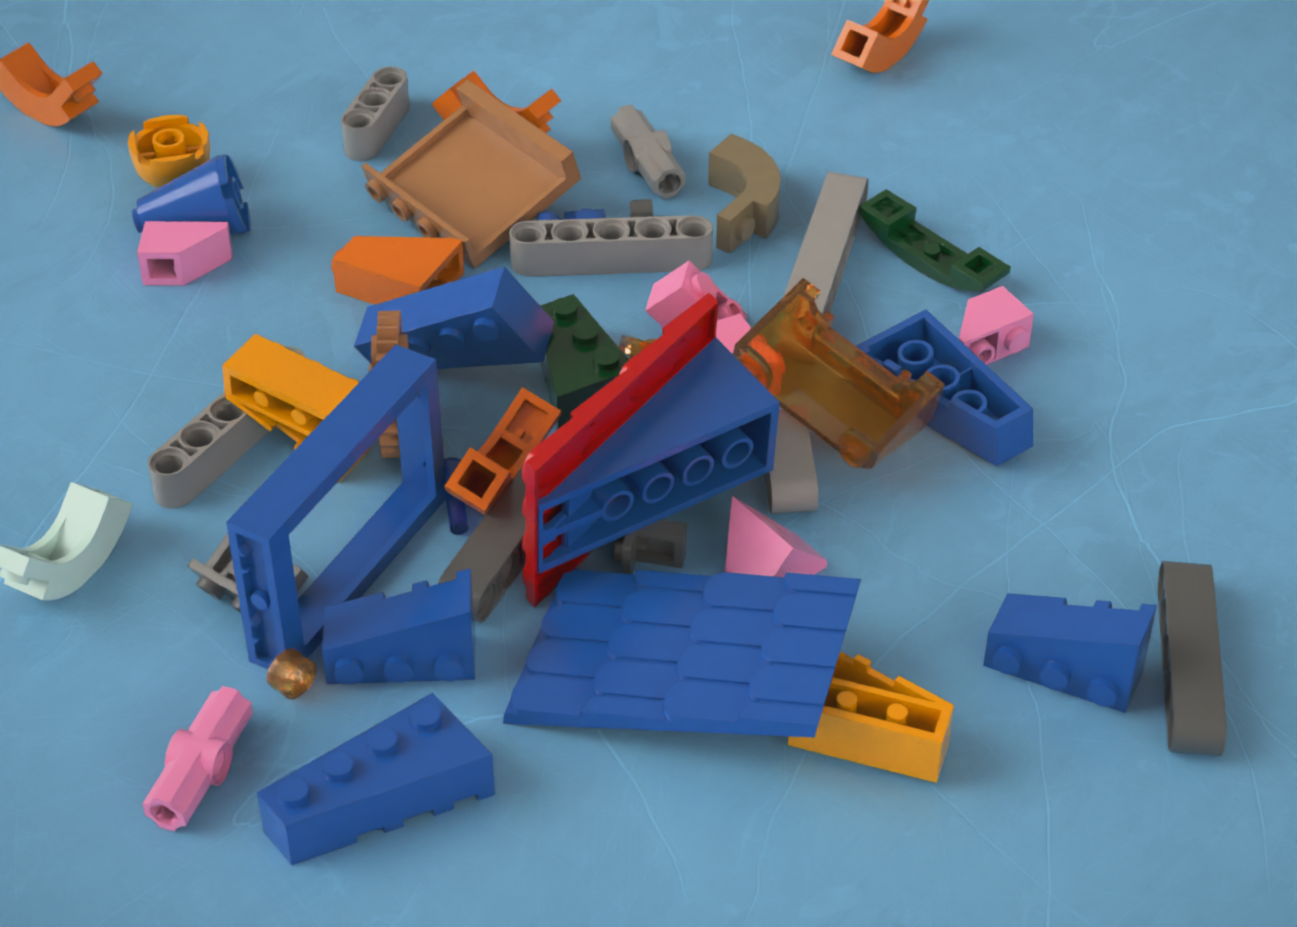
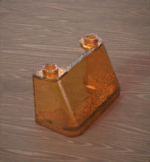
[733,278,945,469]

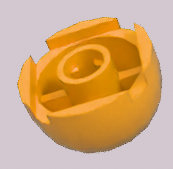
[128,115,211,188]

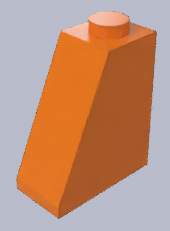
[331,236,464,305]

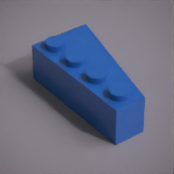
[354,266,554,369]
[854,309,1033,466]
[257,693,495,865]

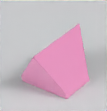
[725,496,827,577]

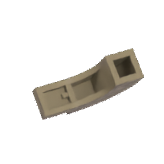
[708,134,780,254]

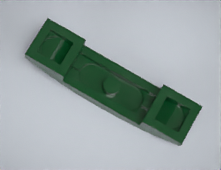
[858,189,1011,291]

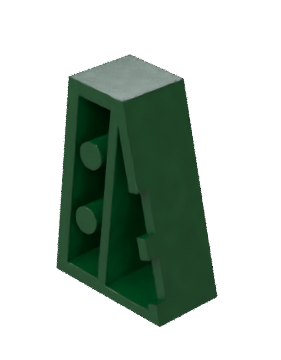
[540,294,629,430]

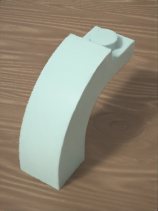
[0,482,133,601]

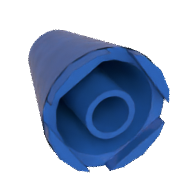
[132,154,251,235]

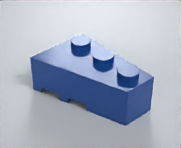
[322,568,476,684]
[983,593,1157,713]

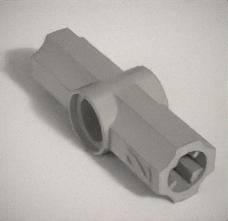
[610,105,685,199]

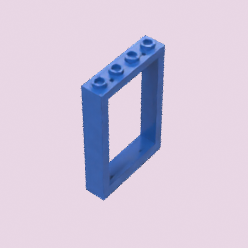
[226,344,447,679]

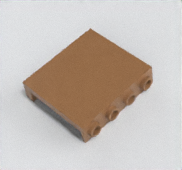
[361,79,581,269]

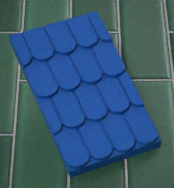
[503,569,861,737]

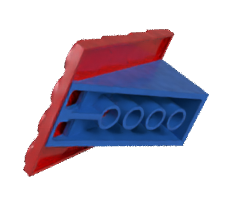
[522,293,780,608]

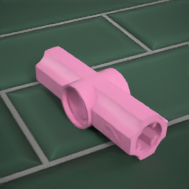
[143,686,253,831]

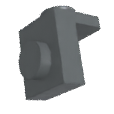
[614,520,687,574]

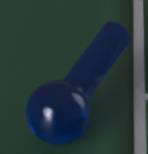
[444,457,469,535]

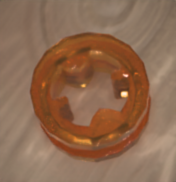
[266,648,317,699]

